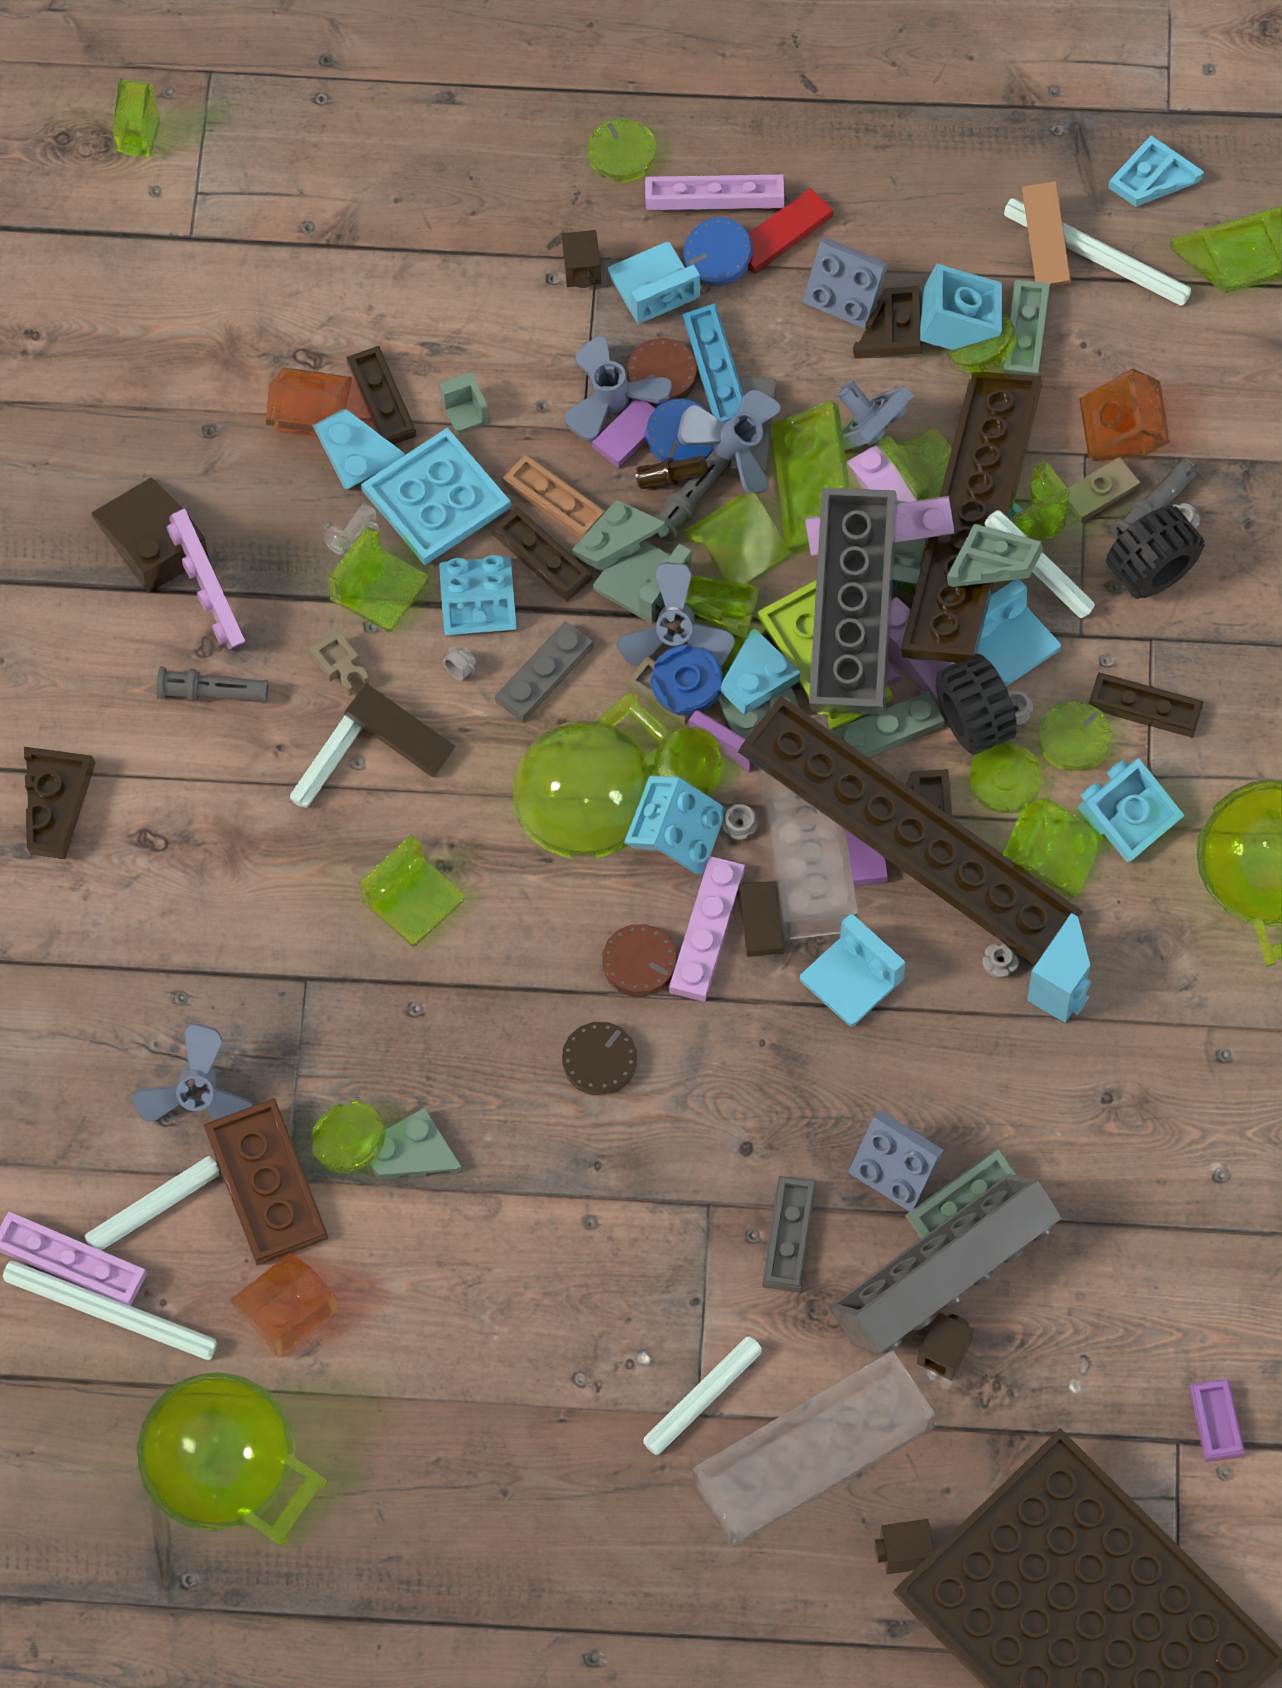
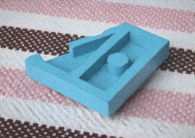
[1108,136,1204,207]
[312,409,405,489]
[721,629,801,715]

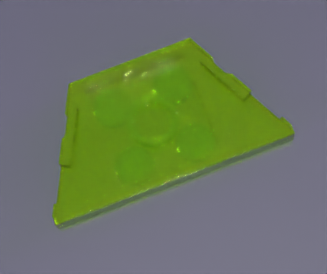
[1170,206,1282,294]

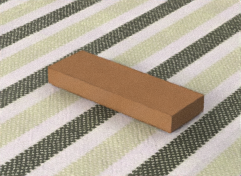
[1022,181,1072,287]
[503,454,606,540]

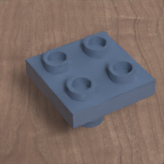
[802,237,888,329]
[829,380,914,452]
[848,1110,944,1212]

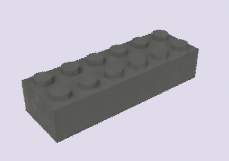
[809,488,898,715]
[829,1174,1062,1354]

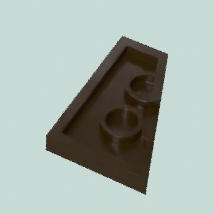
[24,747,96,859]

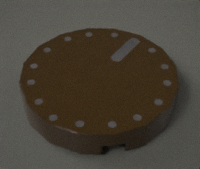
[562,1022,637,1095]

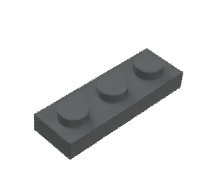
[495,621,593,723]

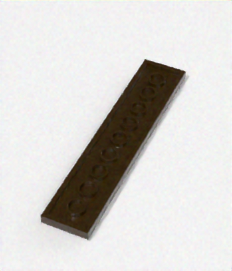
[901,371,1042,663]
[738,696,1083,965]

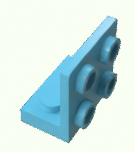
[608,242,700,324]
[439,555,517,635]
[977,579,1061,686]
[624,776,727,875]
[800,913,905,1027]

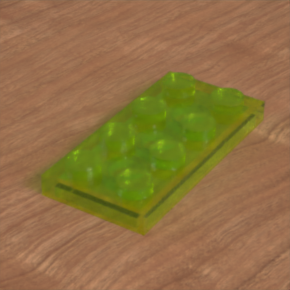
[771,401,850,553]

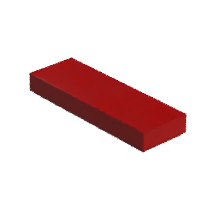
[747,188,833,274]

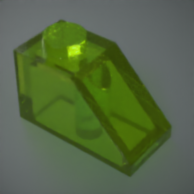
[113,79,160,157]

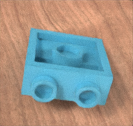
[1076,758,1185,862]

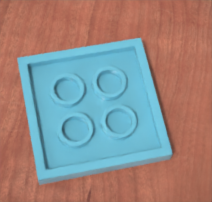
[361,427,511,565]

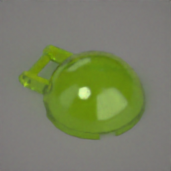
[512,692,684,859]
[1196,779,1282,967]
[137,1372,329,1546]

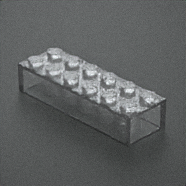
[754,714,858,940]
[693,1351,936,1547]

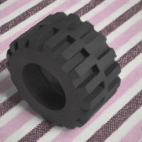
[1106,505,1205,599]
[936,654,1017,755]

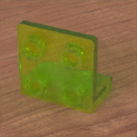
[877,427,952,501]
[1009,460,1070,541]
[684,492,790,590]
[327,526,429,632]
[1003,798,1103,898]
[358,834,465,947]

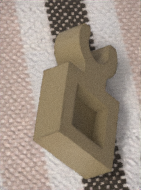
[308,630,369,696]

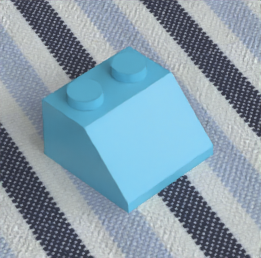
[920,264,1002,350]
[1027,913,1092,1023]

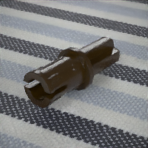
[636,456,708,489]

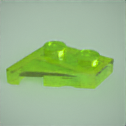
[685,575,760,639]

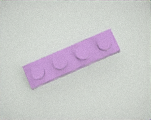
[645,174,784,210]
[805,496,954,555]
[167,509,245,650]
[669,856,745,1002]
[0,1211,147,1306]

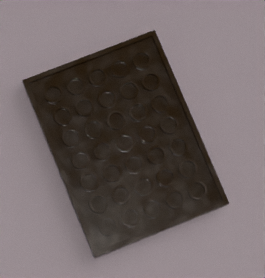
[893,1428,1282,1688]

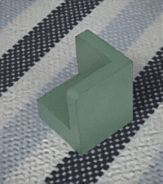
[439,372,489,434]

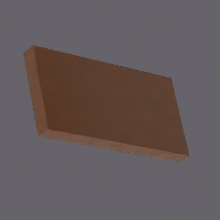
[203,1098,328,1266]

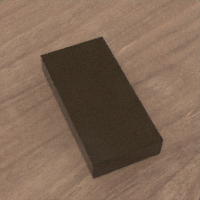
[739,881,784,957]

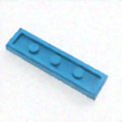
[682,303,744,423]

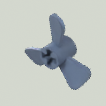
[565,336,672,442]
[678,390,780,495]
[617,562,735,666]
[132,1023,254,1121]

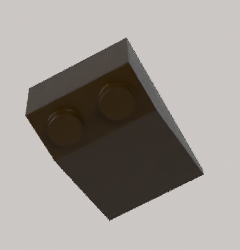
[91,477,209,593]

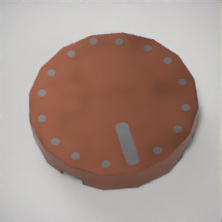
[627,338,697,404]
[602,924,676,997]

